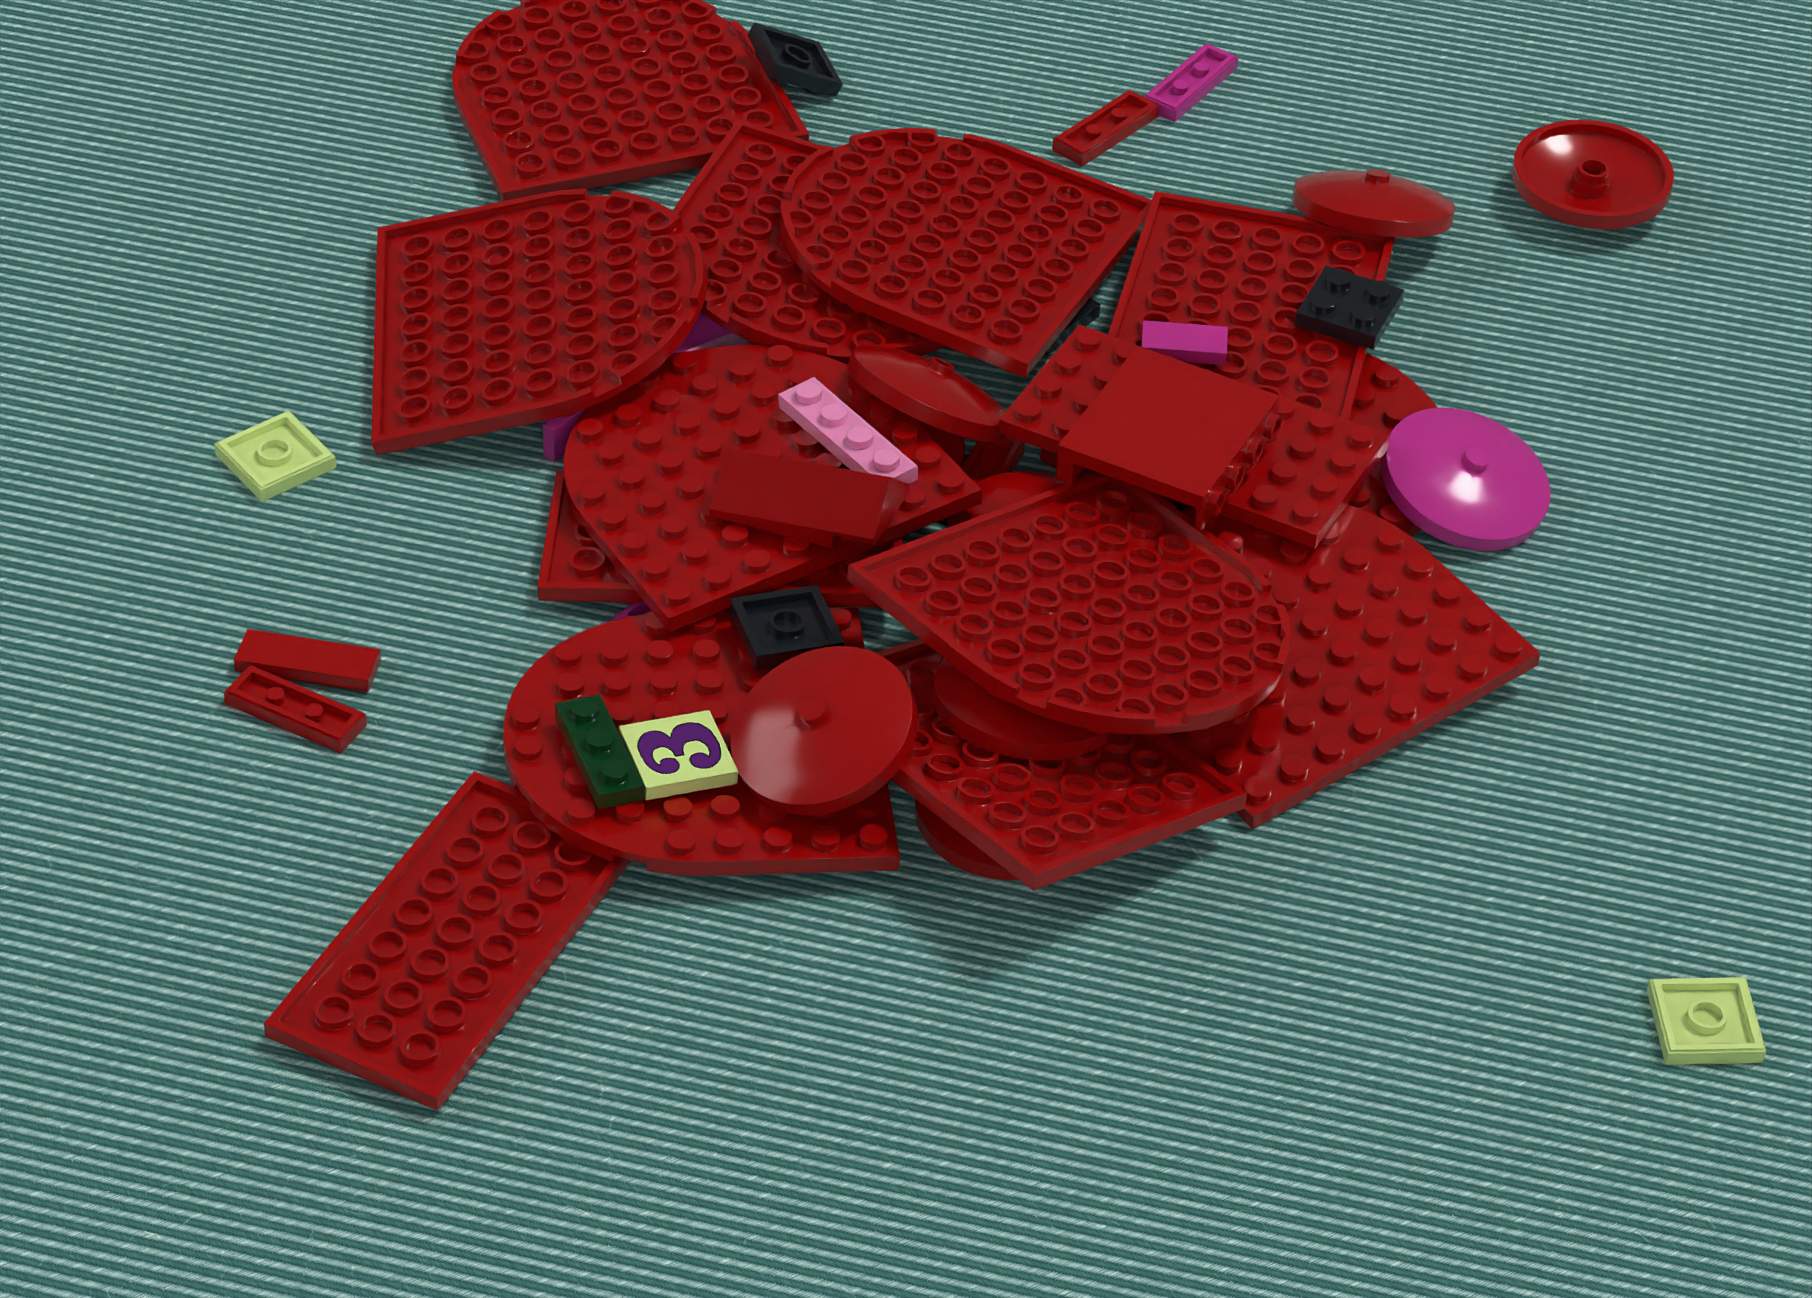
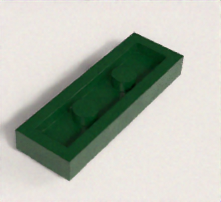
[555,694,645,809]

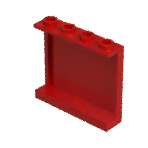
[1056,346,1282,531]

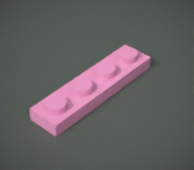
[778,377,918,484]

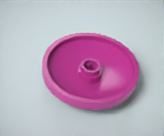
[1380,408,1550,551]

